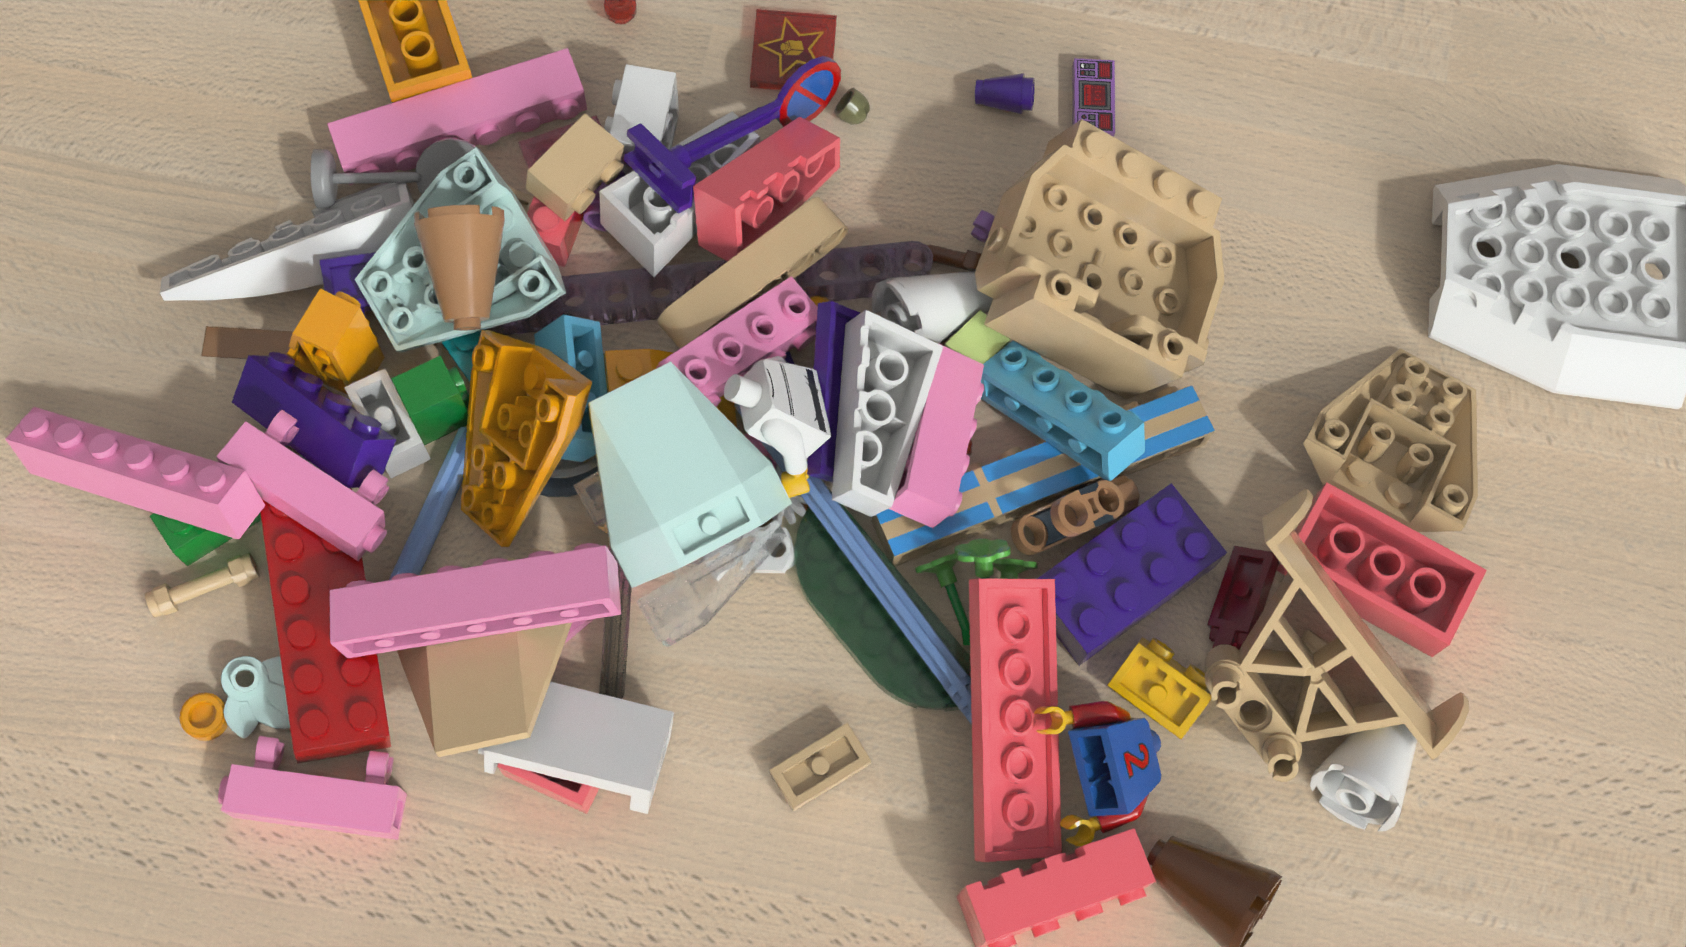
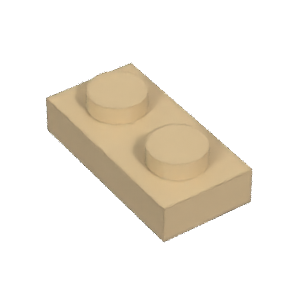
[769,722,872,812]

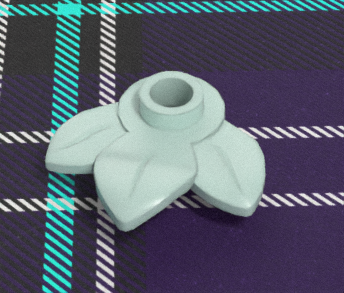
[221,656,290,739]

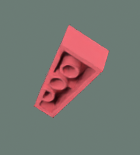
[956,828,1156,947]

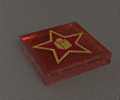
[750,9,837,90]

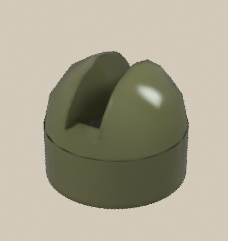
[834,88,870,125]

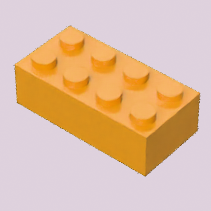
[358,0,472,103]

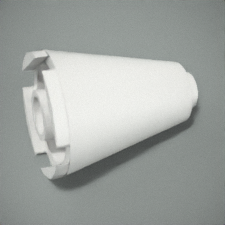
[872,271,993,344]
[1310,724,1417,831]

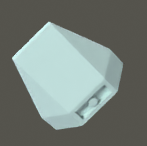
[354,147,566,353]
[588,362,792,588]

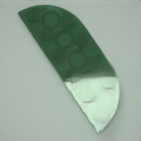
[795,488,971,711]

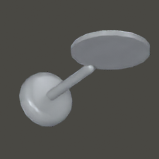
[311,138,488,209]

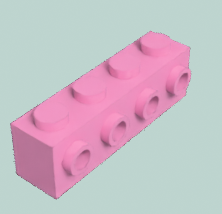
[657,276,818,407]
[889,344,984,528]

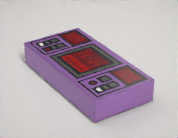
[1072,58,1115,137]

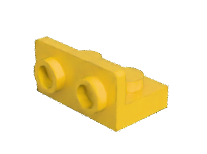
[1107,637,1212,739]

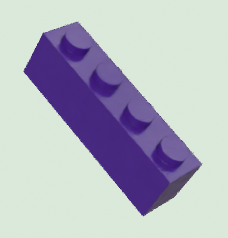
[232,352,397,488]

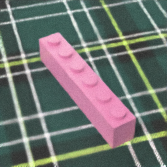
[327,48,587,185]
[6,407,265,540]
[330,543,621,658]

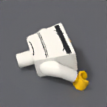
[724,356,831,498]

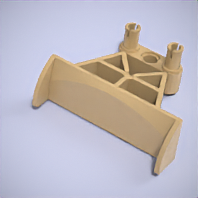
[1205,488,1469,782]

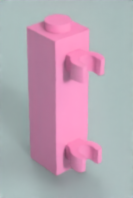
[216,410,389,561]
[218,736,407,840]

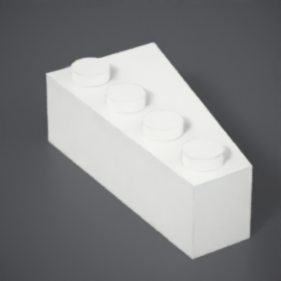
[599,111,760,277]
[831,310,943,517]

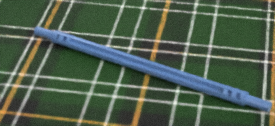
[734,403,972,724]

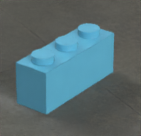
[534,314,607,462]

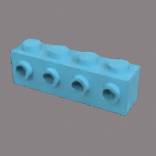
[981,340,1145,481]

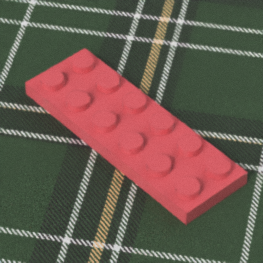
[969,578,1062,862]

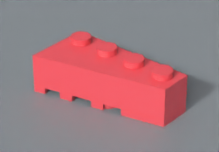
[693,117,840,262]

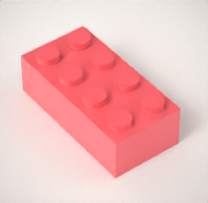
[1277,482,1487,657]

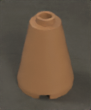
[414,205,505,331]

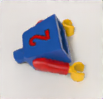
[1034,701,1162,847]

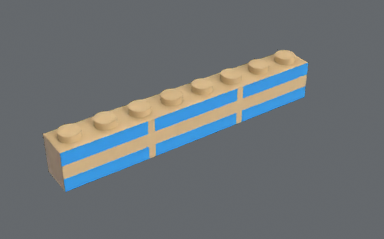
[871,385,1215,568]

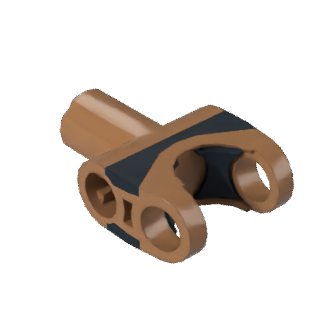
[1011,475,1140,556]

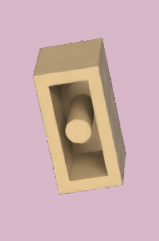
[525,113,624,221]

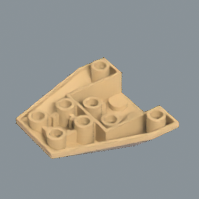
[1303,349,1478,532]
[397,558,572,757]

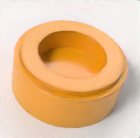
[179,693,228,741]

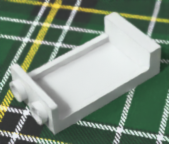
[478,682,674,814]

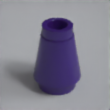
[975,73,1035,114]

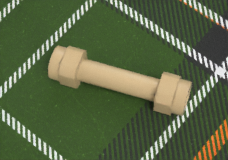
[144,553,260,618]

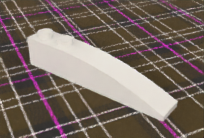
[160,183,414,301]

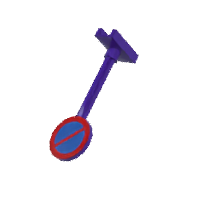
[624,56,841,214]

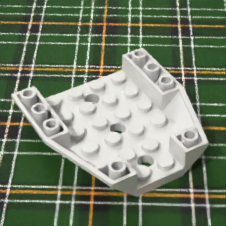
[1428,164,1686,409]

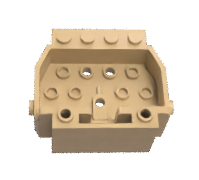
[975,119,1225,399]

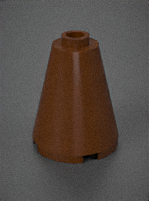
[1147,836,1283,947]

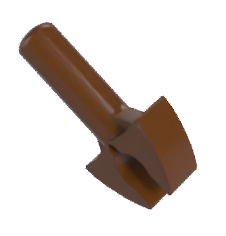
[923,244,982,271]

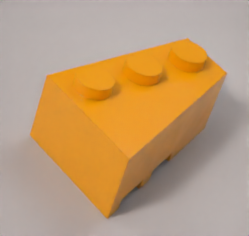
[287,289,385,395]

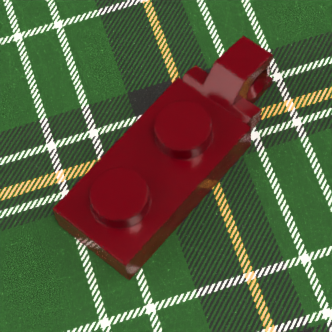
[1207,546,1280,650]

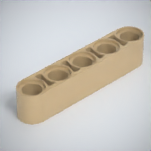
[657,197,848,349]

